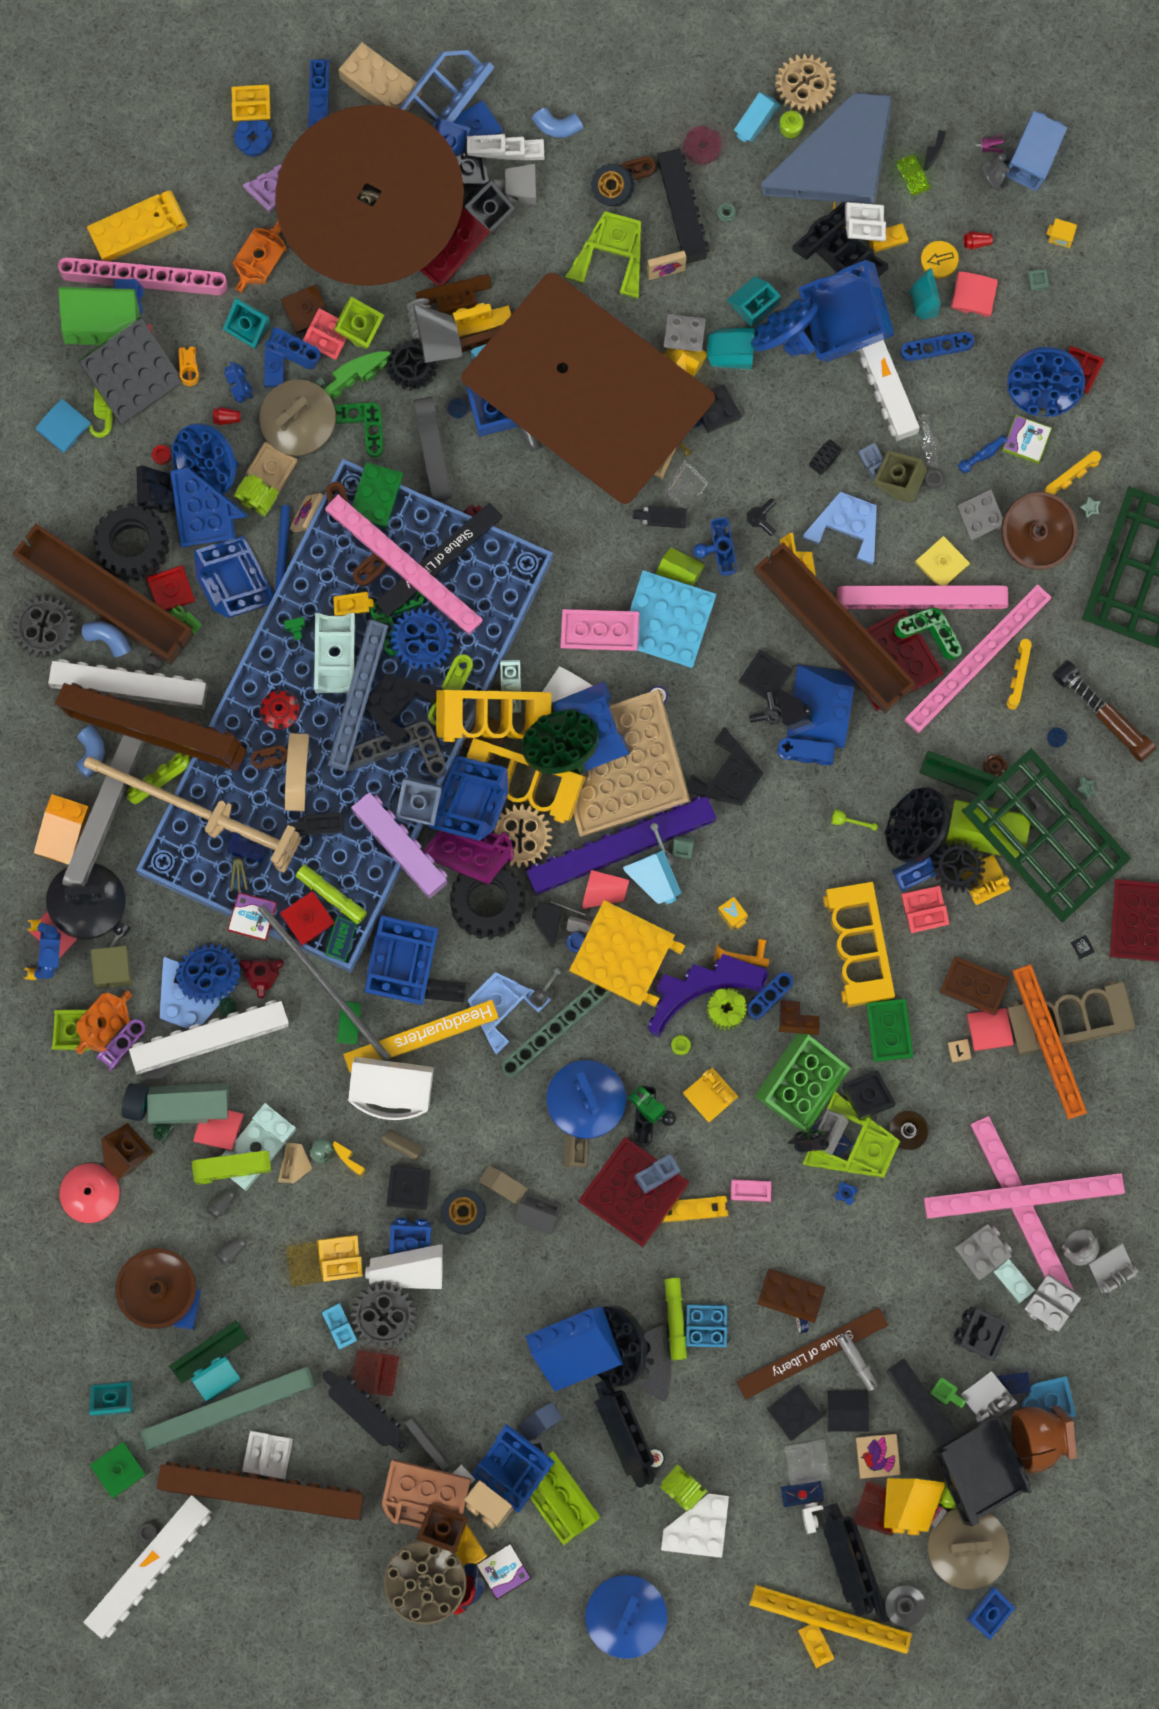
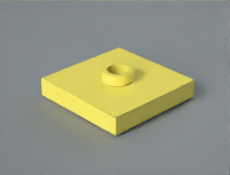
[915,536,970,586]

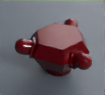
[239,958,284,999]

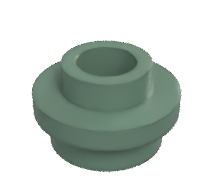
[717,203,736,222]

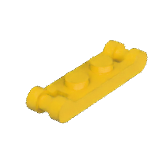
[1044,451,1101,495]
[1007,639,1031,710]
[662,1196,729,1223]

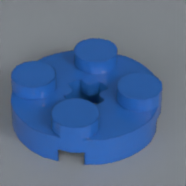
[234,120,272,156]

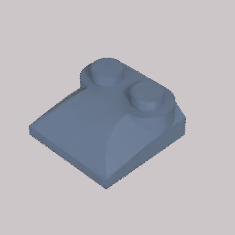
[395,778,442,826]

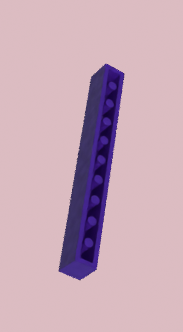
[526,796,716,896]

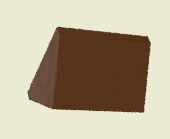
[417,1504,468,1553]

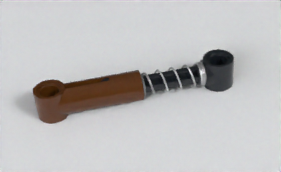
[1052,660,1156,762]

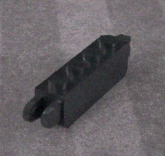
[322,1370,410,1453]
[594,1379,654,1488]
[822,1503,876,1617]

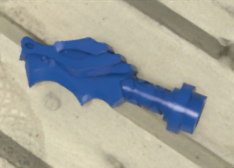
[957,435,1008,474]

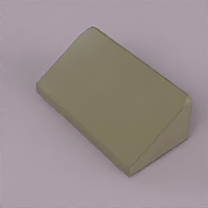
[382,1130,424,1161]
[564,1133,588,1168]

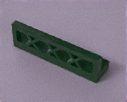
[919,750,998,801]
[169,1320,249,1384]

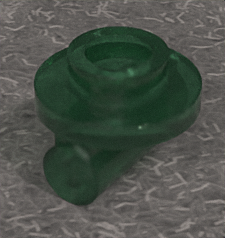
[153,1123,175,1144]

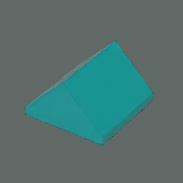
[223,297,271,349]
[89,1381,133,1417]

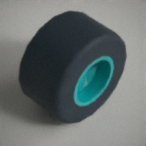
[121,1083,149,1121]

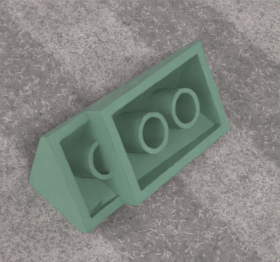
[147,1082,229,1124]

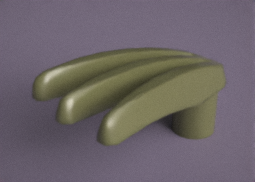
[230,857,248,892]

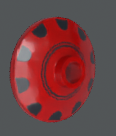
[260,691,299,729]

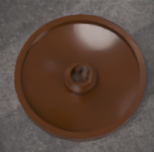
[1001,492,1078,570]
[115,1248,197,1329]

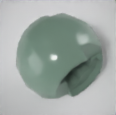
[309,1138,335,1163]

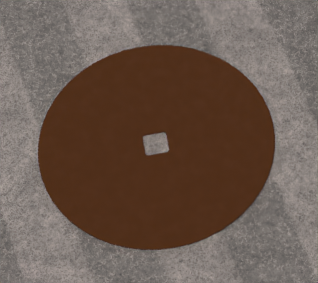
[275,105,464,286]

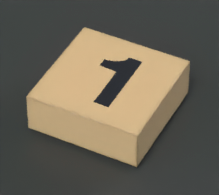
[948,1039,971,1063]

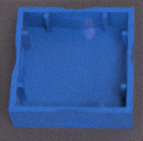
[798,260,895,362]

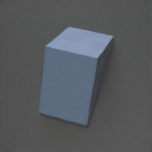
[519,1402,563,1441]

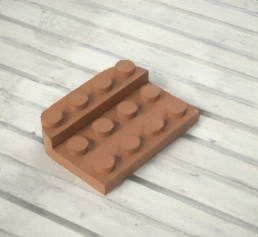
[382,1459,471,1528]

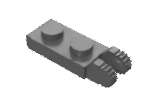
[1024,794,1067,847]

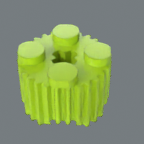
[233,474,279,517]
[707,988,747,1031]
[660,1465,707,1512]

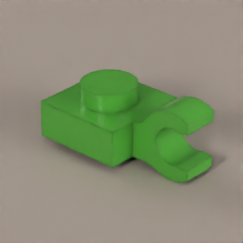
[169,605,202,639]
[930,1377,966,1409]

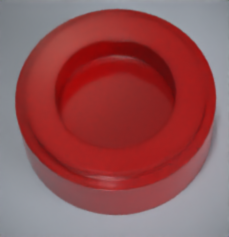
[152,445,172,465]

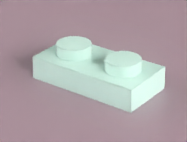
[993,1259,1035,1303]

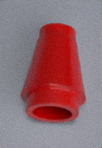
[963,231,993,250]
[213,407,240,426]

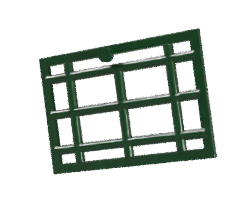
[1082,486,1159,649]
[962,748,1131,923]

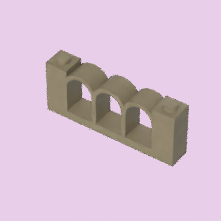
[1007,980,1135,1057]

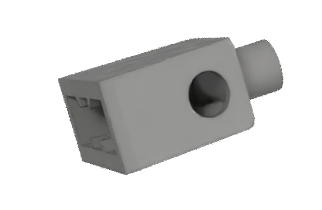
[494,164,536,205]

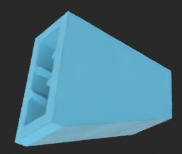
[734,92,782,142]
[623,850,682,905]

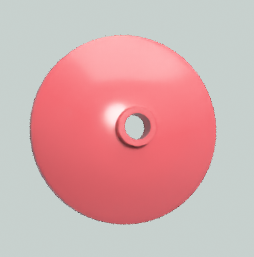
[59,1163,120,1223]

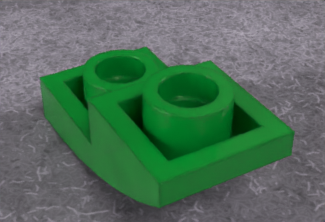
[337,1001,361,1045]

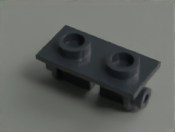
[425,979,466,1003]
[788,1129,829,1152]

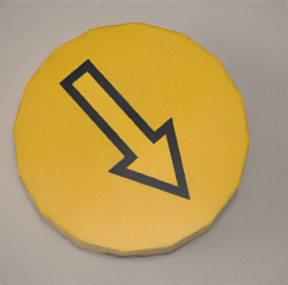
[921,241,959,279]

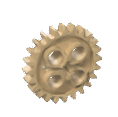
[775,54,836,114]
[494,804,553,868]

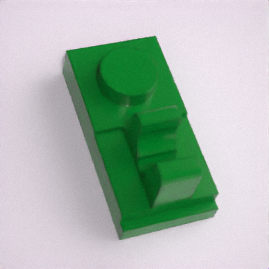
[284,617,306,640]

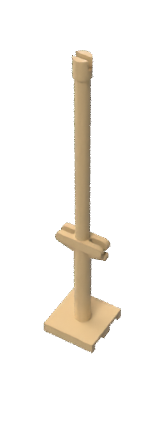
[84,756,302,873]

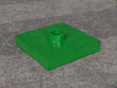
[90,1442,146,1499]

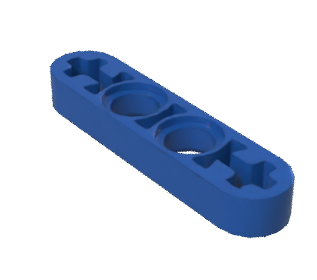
[901,332,974,361]

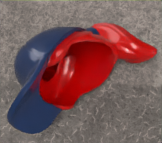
[453,1563,485,1614]

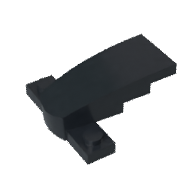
[792,202,889,278]

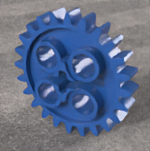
[390,608,454,672]
[176,943,241,1004]

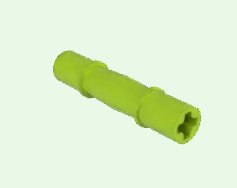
[295,864,367,925]
[664,1278,687,1360]

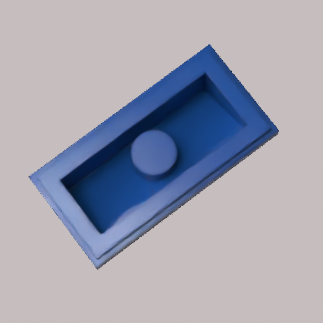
[892,856,937,891]

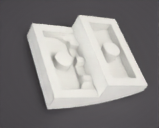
[845,202,886,241]
[543,666,592,707]
[242,1431,293,1479]

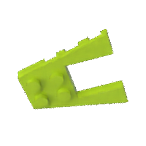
[565,211,641,299]
[803,1092,900,1178]

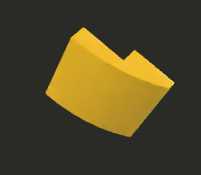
[232,85,271,122]
[317,1235,363,1282]

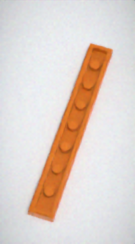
[1012,964,1087,1120]

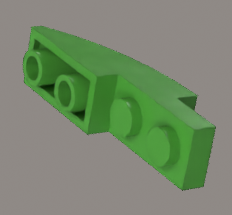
[324,351,391,400]

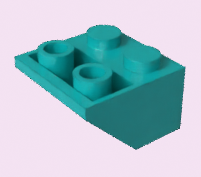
[726,276,781,328]
[191,1356,241,1402]

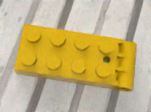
[87,191,188,262]

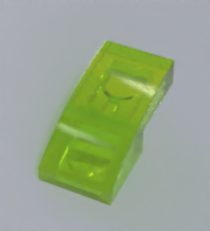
[896,154,931,196]

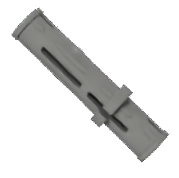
[837,1333,879,1391]

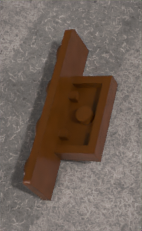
[415,274,492,315]

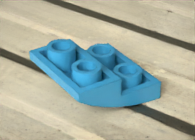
[36,399,91,453]
[686,1304,727,1347]

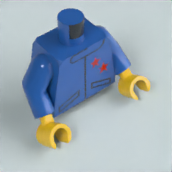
[24,919,61,980]

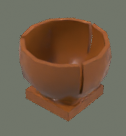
[1011,1405,1077,1473]

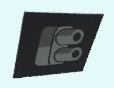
[1070,935,1095,959]

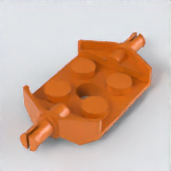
[232,221,287,293]
[75,990,132,1054]

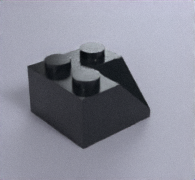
[463,180,515,232]

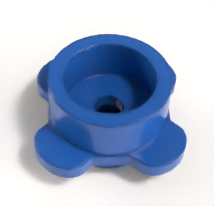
[835,1182,858,1205]

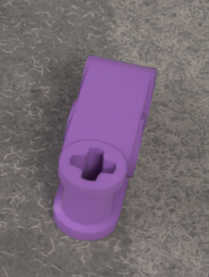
[96,1019,146,1072]

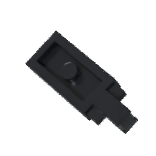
[633,506,687,528]
[289,812,344,837]

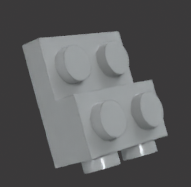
[955,1224,1012,1281]
[1025,1273,1082,1332]

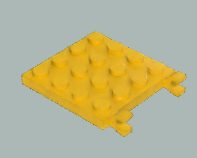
[569,900,685,1007]

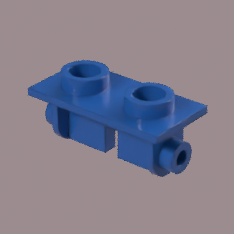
[224,362,254,403]

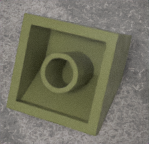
[873,450,927,503]

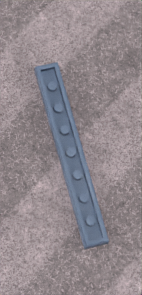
[327,619,388,772]

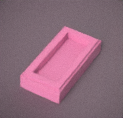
[731,1180,771,1202]

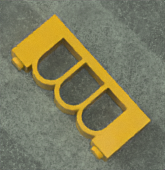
[436,690,551,742]
[466,738,586,823]
[823,882,895,1008]

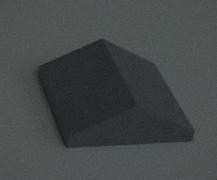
[828,1391,869,1432]

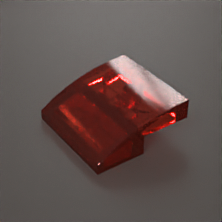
[353,1351,399,1397]
[854,1482,894,1536]

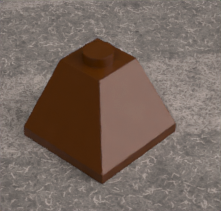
[101,1123,153,1181]

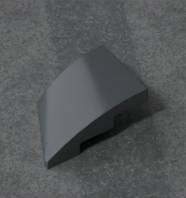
[413,304,463,363]

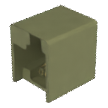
[90,946,133,989]

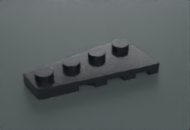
[456,153,489,186]

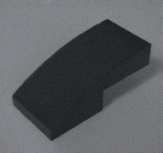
[923,130,946,171]

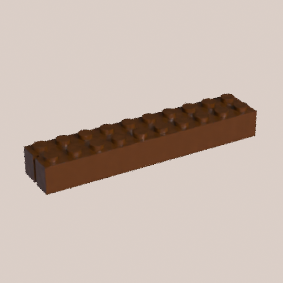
[12,523,194,665]
[753,542,916,714]
[55,683,246,772]
[156,1461,365,1521]

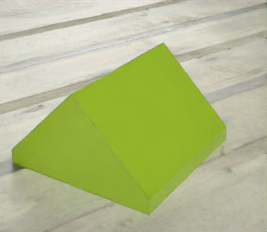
[656,547,705,586]

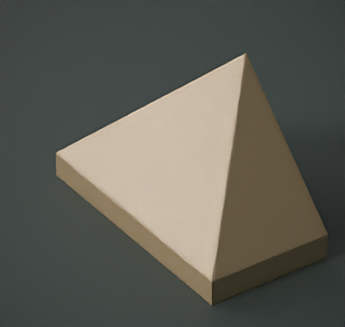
[278,1143,312,1184]

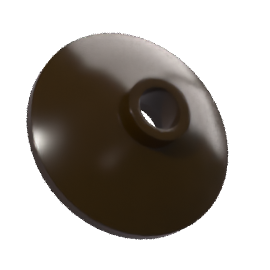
[889,1110,929,1150]

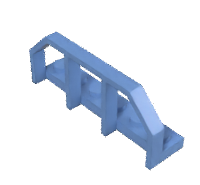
[398,50,494,128]

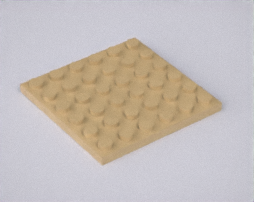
[573,689,691,837]

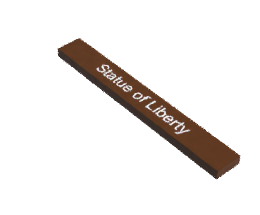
[736,1308,888,1400]

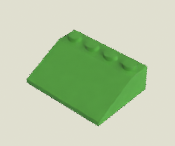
[59,287,141,345]
[754,1033,850,1133]

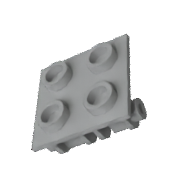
[664,314,706,352]
[957,489,1003,540]
[1088,1243,1139,1294]
[960,1371,1017,1423]

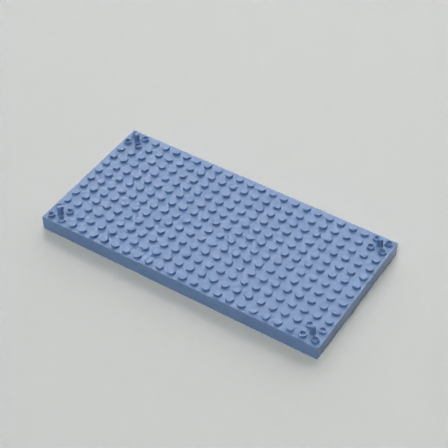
[136,459,553,973]

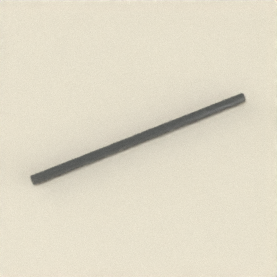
[258,904,391,1061]

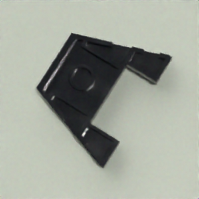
[365,674,443,747]
[686,727,763,806]

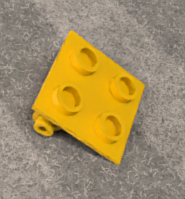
[958,854,1011,905]
[683,1067,738,1123]

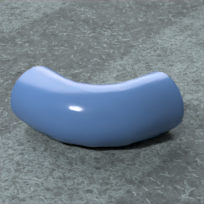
[532,107,584,138]
[82,621,131,657]
[75,725,105,779]

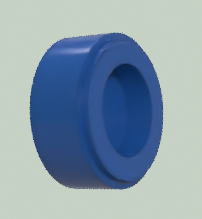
[567,932,586,952]

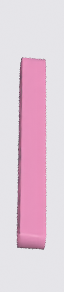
[58,258,228,295]
[836,586,1009,609]

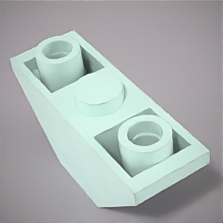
[500,660,521,713]

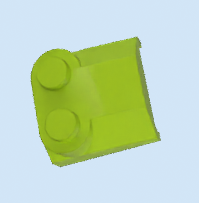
[334,297,384,349]
[51,1010,91,1052]

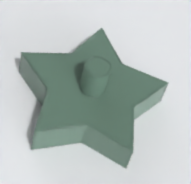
[1079,496,1101,518]
[1076,777,1097,800]

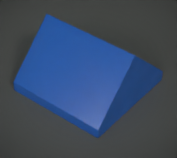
[965,1587,1015,1640]

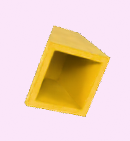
[884,1478,945,1535]

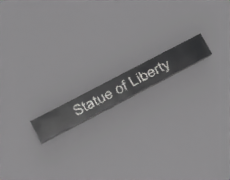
[375,502,503,618]

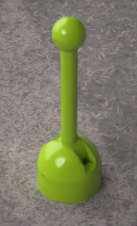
[831,809,878,831]

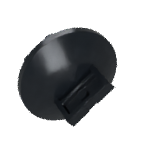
[884,787,950,863]
[46,863,126,939]
[597,1305,648,1387]

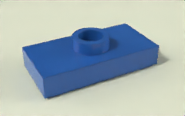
[264,349,284,388]

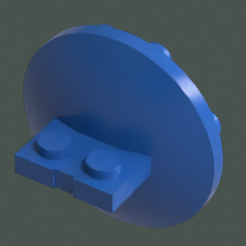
[751,297,818,356]
[1007,347,1085,417]
[172,423,239,495]
[546,1060,626,1139]
[585,1575,667,1659]

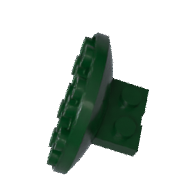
[521,709,599,775]

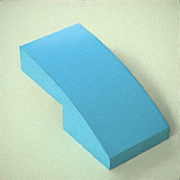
[321,1303,357,1349]

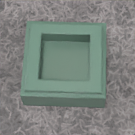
[1027,269,1050,291]
[672,836,694,859]

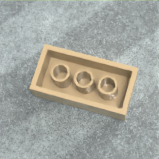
[338,42,422,111]
[464,1480,513,1529]

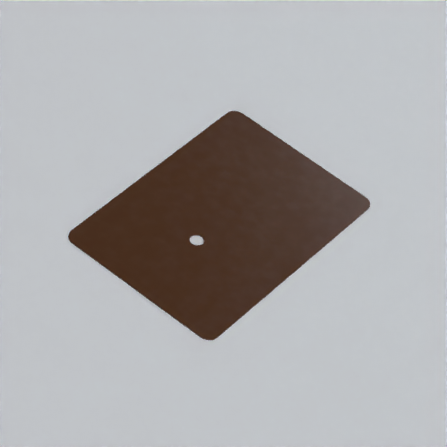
[461,273,715,504]

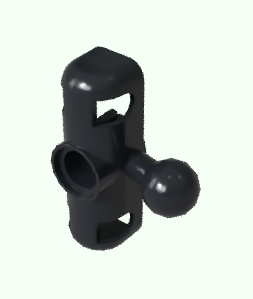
[633,1086,676,1146]

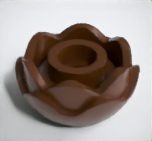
[983,755,1008,777]

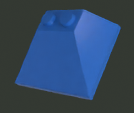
[194,536,274,618]
[787,664,855,748]
[552,681,630,774]
[428,755,508,841]
[364,916,438,1005]
[471,1424,555,1513]

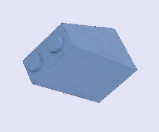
[1006,111,1068,191]

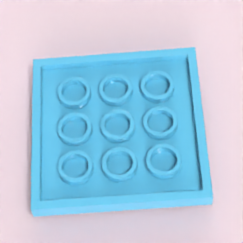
[630,571,717,668]

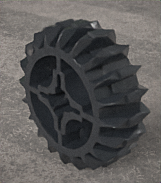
[386,339,438,391]
[932,840,986,893]

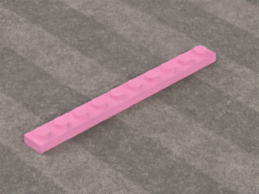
[325,495,483,635]
[904,584,1052,734]
[970,1116,1074,1290]
[924,1173,1125,1219]

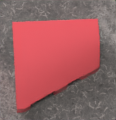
[582,870,629,910]

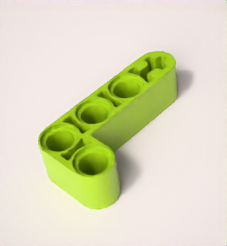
[191,1151,271,1185]

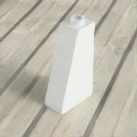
[365,1245,443,1289]

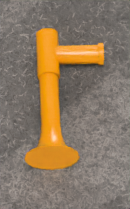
[713,939,769,968]

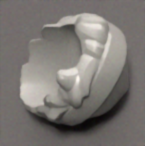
[1062,1229,1099,1266]

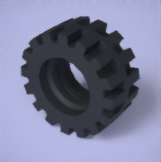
[809,439,842,475]

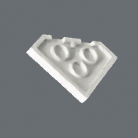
[661,1494,729,1558]

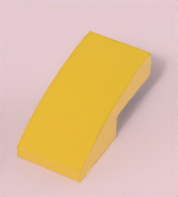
[333,1141,366,1178]

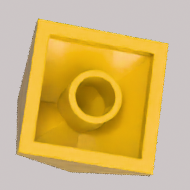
[664,348,707,377]

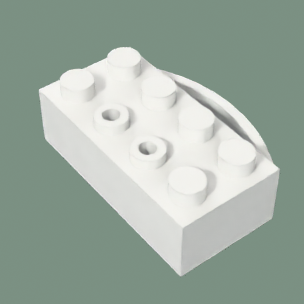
[348,1057,434,1120]

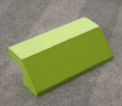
[946,800,1030,858]
[530,1451,601,1545]

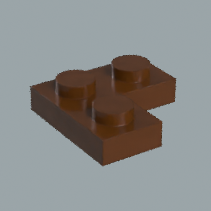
[779,1000,820,1035]

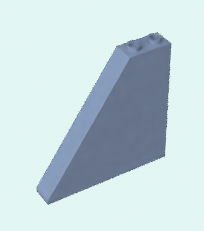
[761,93,892,205]

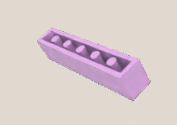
[351,792,448,899]

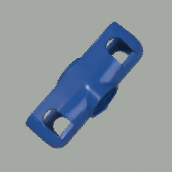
[693,518,737,576]

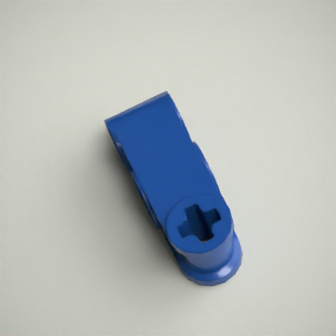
[264,327,320,369]
[777,738,835,765]

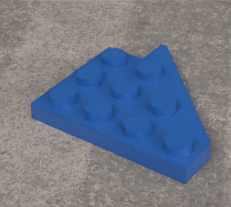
[171,468,248,547]

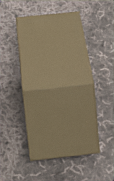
[479,1165,528,1205]

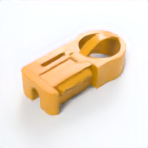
[179,347,199,386]

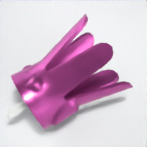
[976,134,1004,153]

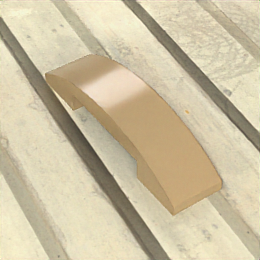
[285,733,310,812]

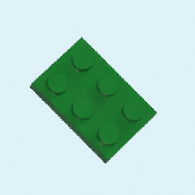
[352,462,403,529]
[866,999,913,1063]

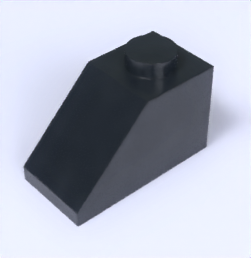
[776,689,813,730]
[532,902,562,948]

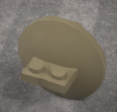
[260,380,336,456]
[927,1508,1010,1590]
[384,1541,466,1624]

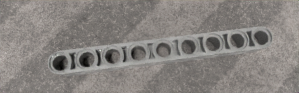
[63,735,144,887]

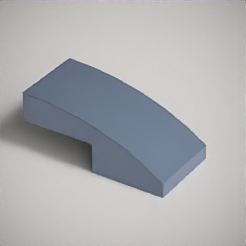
[857,443,884,481]
[634,1154,681,1194]

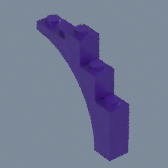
[648,954,769,1038]

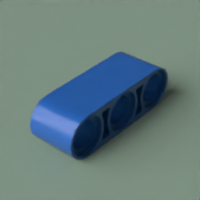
[747,972,793,1020]

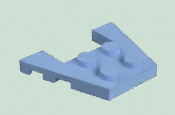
[803,492,877,565]
[160,957,236,1030]
[468,972,551,1055]

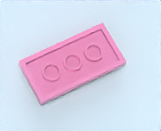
[561,609,640,651]

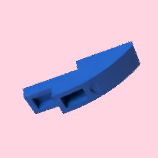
[308,60,329,129]

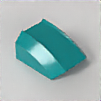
[908,268,941,320]
[707,328,755,370]

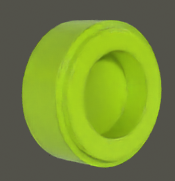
[671,1035,691,1056]

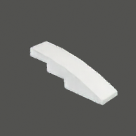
[467,134,544,160]

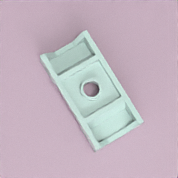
[314,613,355,693]
[222,1103,297,1191]

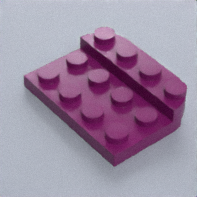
[423,831,514,884]

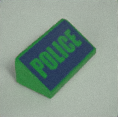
[326,916,357,962]

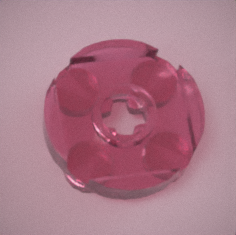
[684,126,722,164]

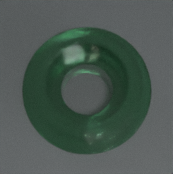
[219,997,238,1017]

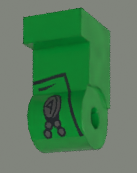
[628,1086,666,1125]

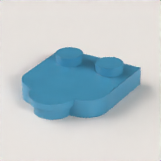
[1022,1376,1076,1418]

